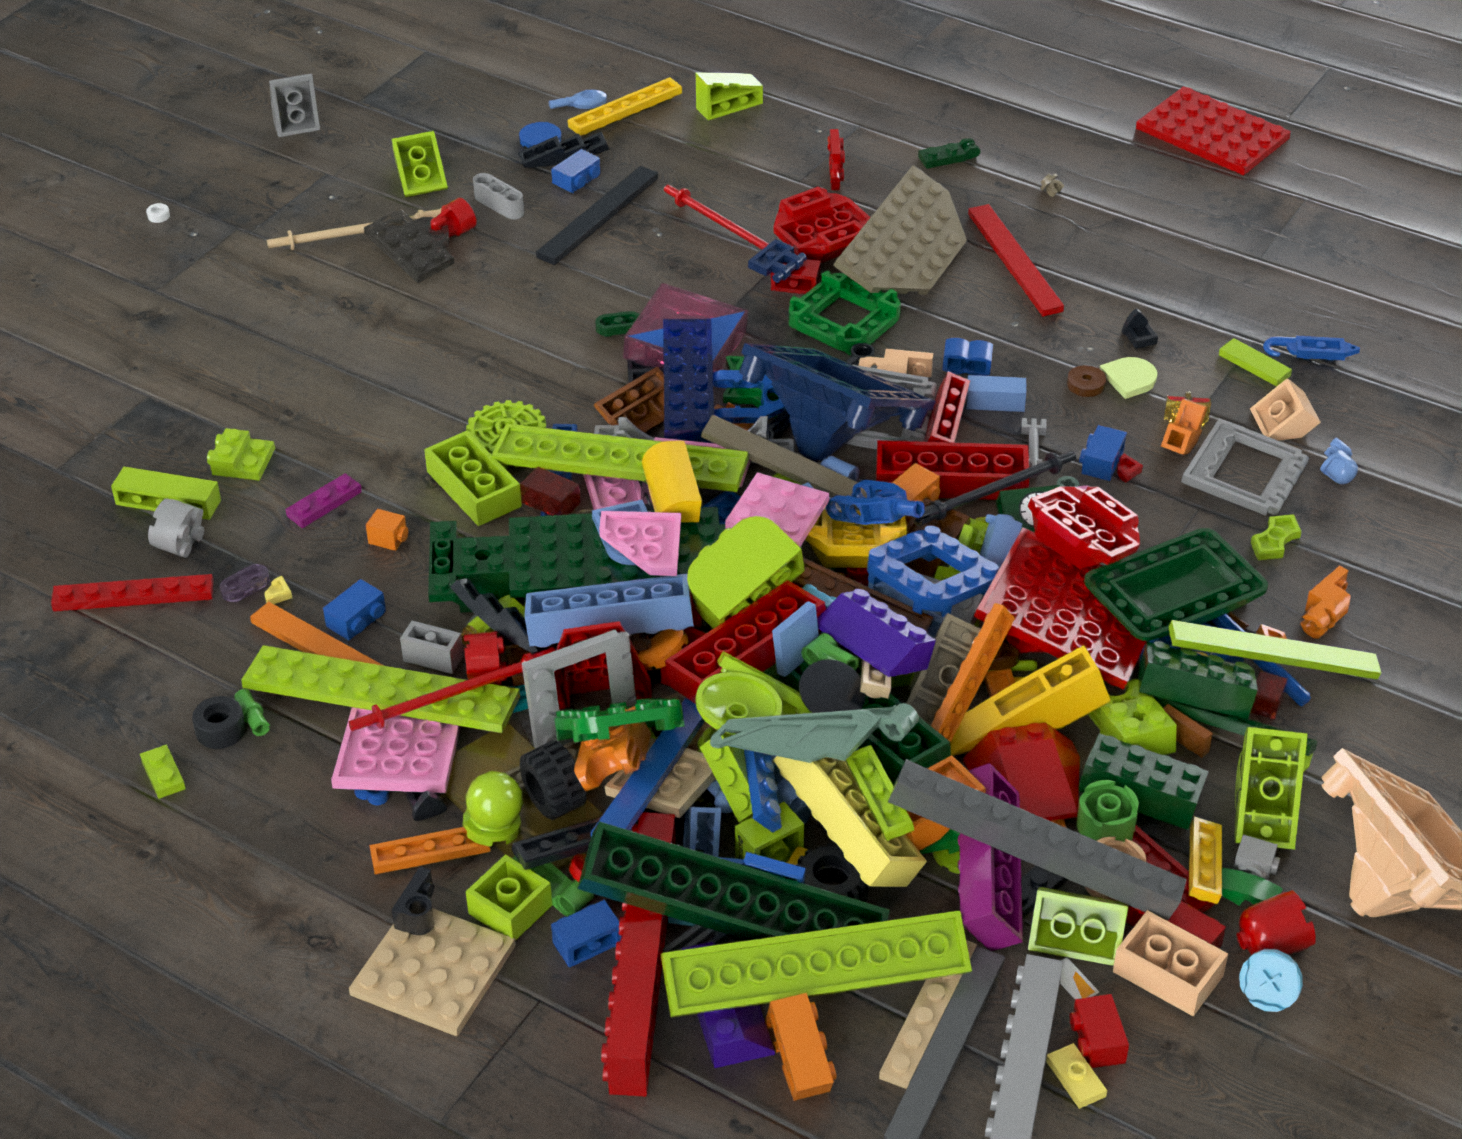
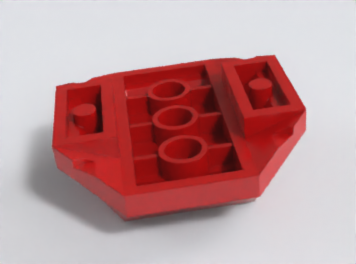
[774,186,871,263]
[1027,486,1140,569]

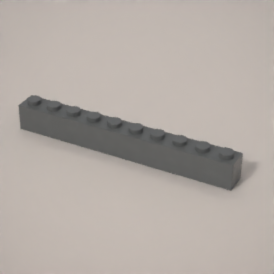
[888,760,1187,921]

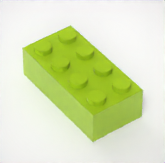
[424,430,522,526]

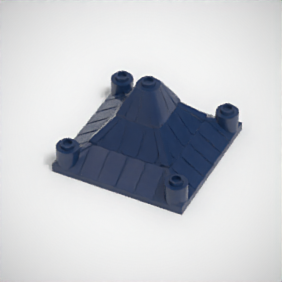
[739,343,936,463]

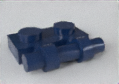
[748,239,807,283]

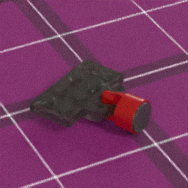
[364,197,477,283]

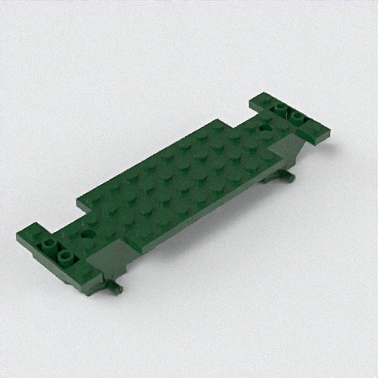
[428,507,802,613]

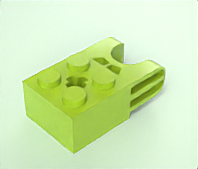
[1088,679,1177,755]

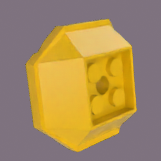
[805,510,907,568]

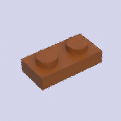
[1163,704,1213,758]

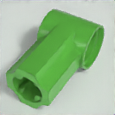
[801,633,859,671]

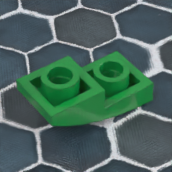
[1222,868,1282,906]

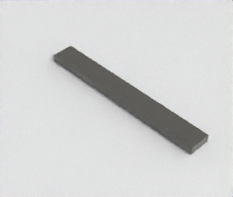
[884,946,1005,1139]

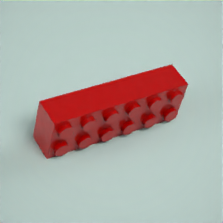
[876,440,1030,500]
[665,580,826,704]

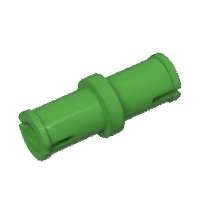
[234,689,270,736]

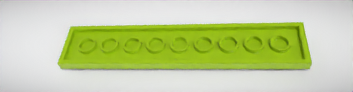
[491,424,749,492]
[241,645,520,733]
[661,911,972,1017]

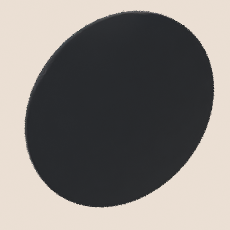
[799,659,865,713]

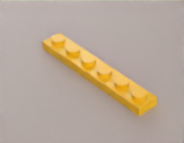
[568,77,682,136]

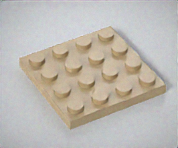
[349,908,516,1037]

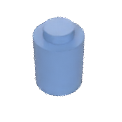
[820,456,859,481]

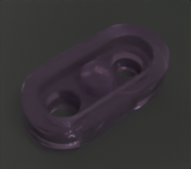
[220,564,270,602]

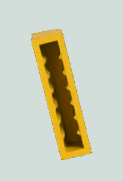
[642,441,702,522]

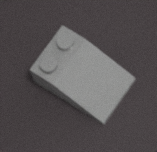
[269,73,320,137]

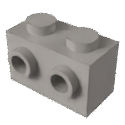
[400,621,464,674]

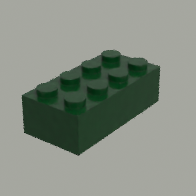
[1138,641,1258,720]
[1078,733,1209,830]

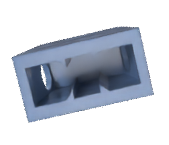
[683,807,721,857]

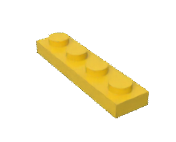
[1189,816,1222,904]

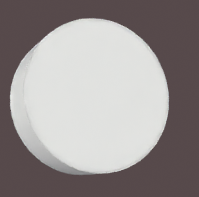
[146,203,170,223]

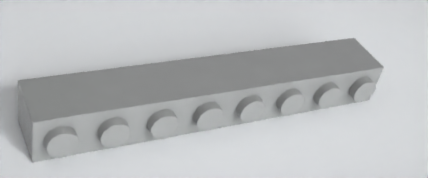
[985,954,1063,1139]

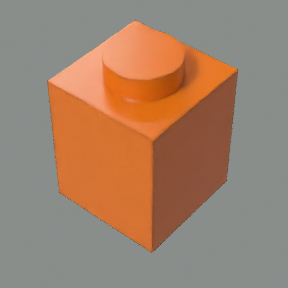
[366,509,409,551]

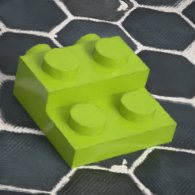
[207,428,275,481]

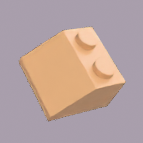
[1250,378,1321,441]

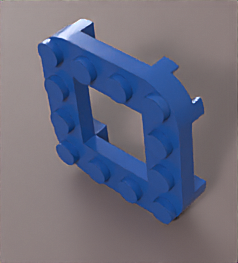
[867,526,999,617]

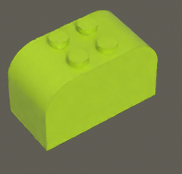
[687,516,805,629]

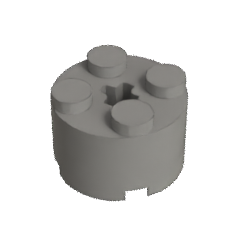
[148,498,204,558]

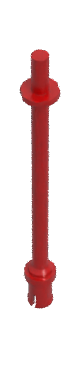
[664,184,769,249]
[349,647,556,732]

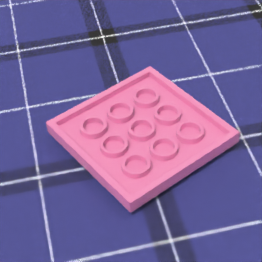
[331,707,461,793]

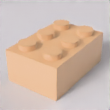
[1113,910,1228,1017]

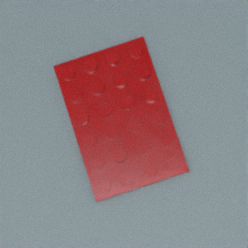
[1136,86,1291,176]

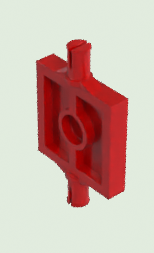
[827,129,845,190]

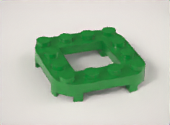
[789,270,901,355]
[554,698,685,742]

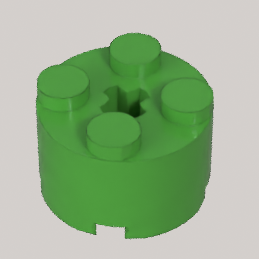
[1076,780,1139,842]

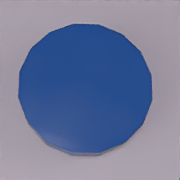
[519,122,562,148]

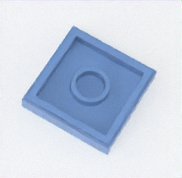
[772,601,819,677]

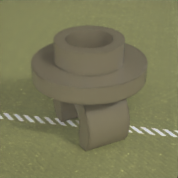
[1040,173,1064,197]

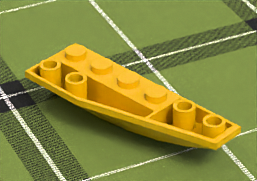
[950,645,1111,756]

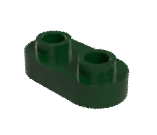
[595,311,642,337]

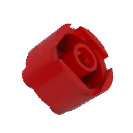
[464,631,508,686]

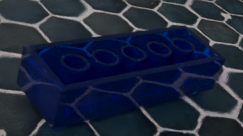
[663,319,714,444]

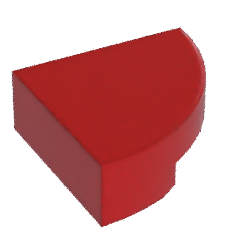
[1117,453,1143,483]

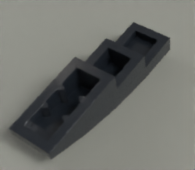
[518,131,610,168]
[450,578,548,654]

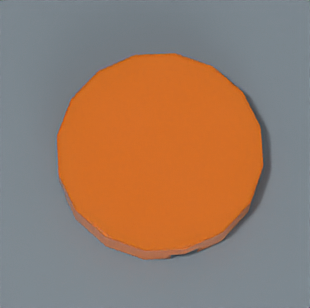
[638,629,688,670]

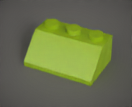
[1028,887,1128,966]

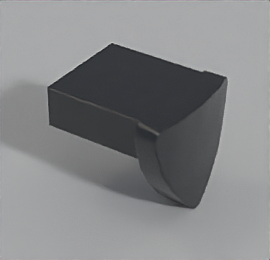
[1121,308,1158,349]
[405,791,447,821]

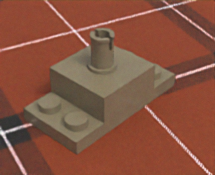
[905,613,981,726]

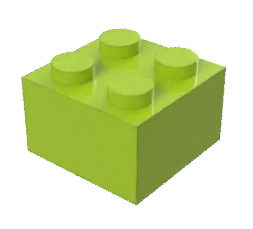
[466,854,553,941]

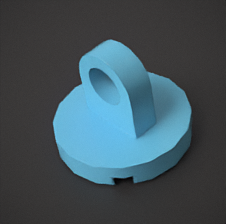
[1239,949,1303,1012]

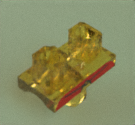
[1164,391,1211,427]

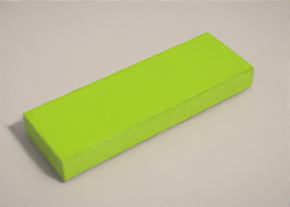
[1219,338,1292,386]

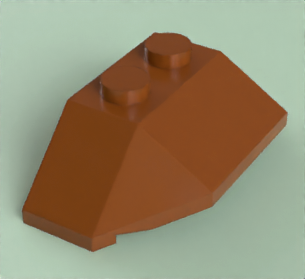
[593,366,673,433]

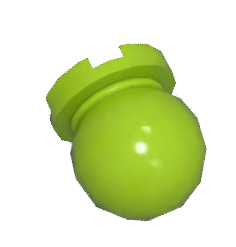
[462,771,523,846]

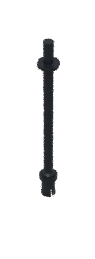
[913,451,1076,527]

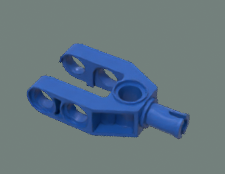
[713,370,785,423]
[826,480,925,525]

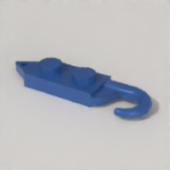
[1263,336,1360,361]

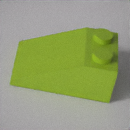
[392,131,448,197]

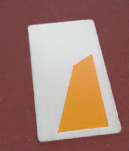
[1060,958,1099,999]

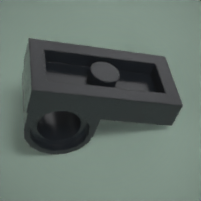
[392,866,435,935]

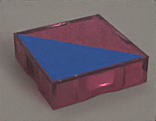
[623,283,748,387]

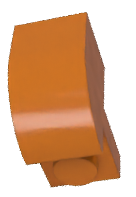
[1161,399,1208,455]

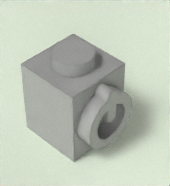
[1233,835,1280,880]

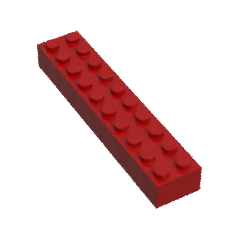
[601,812,676,1097]

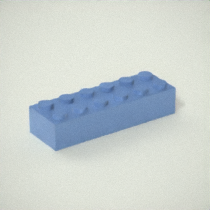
[525,574,693,647]

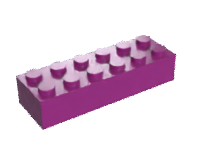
[958,763,1023,952]

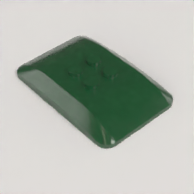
[1084,528,1268,641]

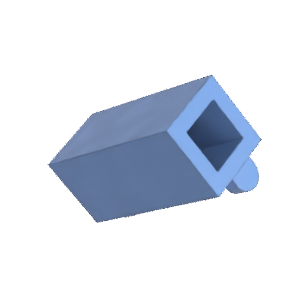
[966,375,1026,412]
[980,514,1022,570]

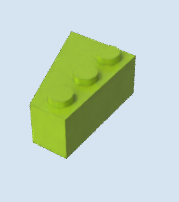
[696,73,763,120]

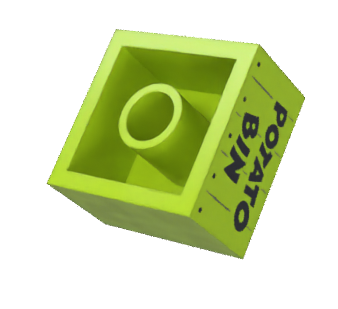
[735,802,804,863]

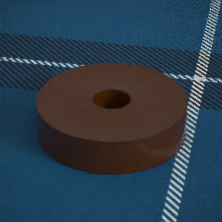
[1067,365,1106,397]

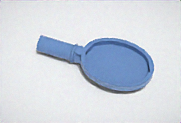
[549,89,607,109]

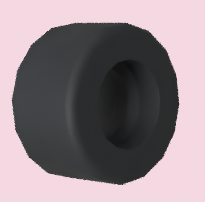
[192,696,246,749]

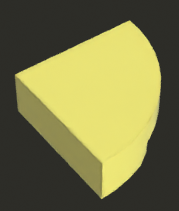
[265,576,292,604]

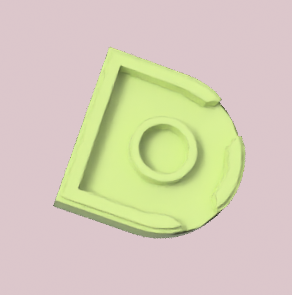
[1100,357,1157,399]

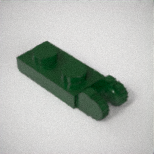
[918,138,981,169]

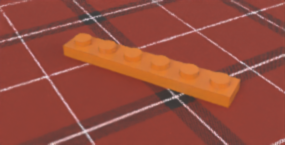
[931,603,1015,743]

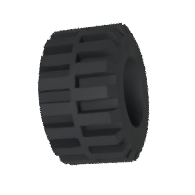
[520,740,586,820]
[796,843,869,903]

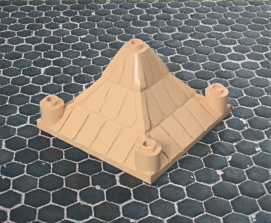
[1321,748,1462,917]

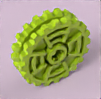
[466,400,547,469]

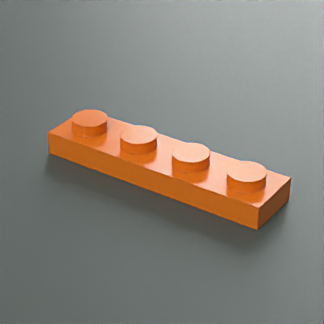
[369,827,490,874]

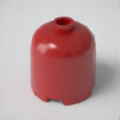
[1236,890,1316,955]

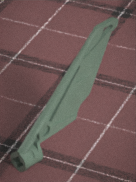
[710,703,919,763]

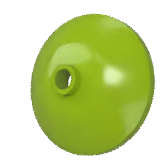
[695,672,782,735]

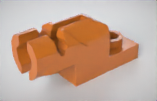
[1300,566,1351,639]

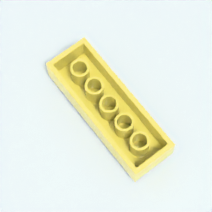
[773,756,927,887]

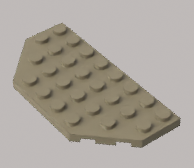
[833,165,967,295]

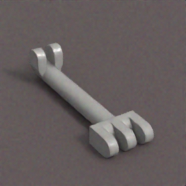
[1021,418,1046,479]

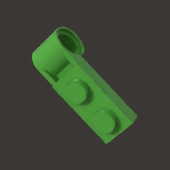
[512,856,594,917]

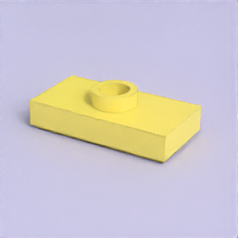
[1046,1043,1107,1109]

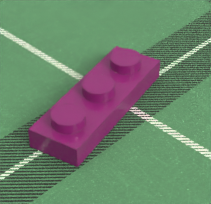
[285,473,362,528]

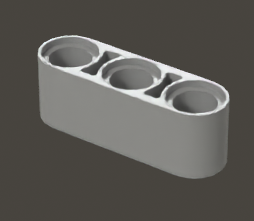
[473,173,524,219]

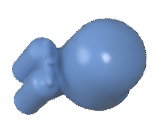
[1320,438,1358,484]

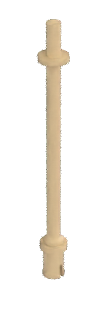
[267,208,441,250]

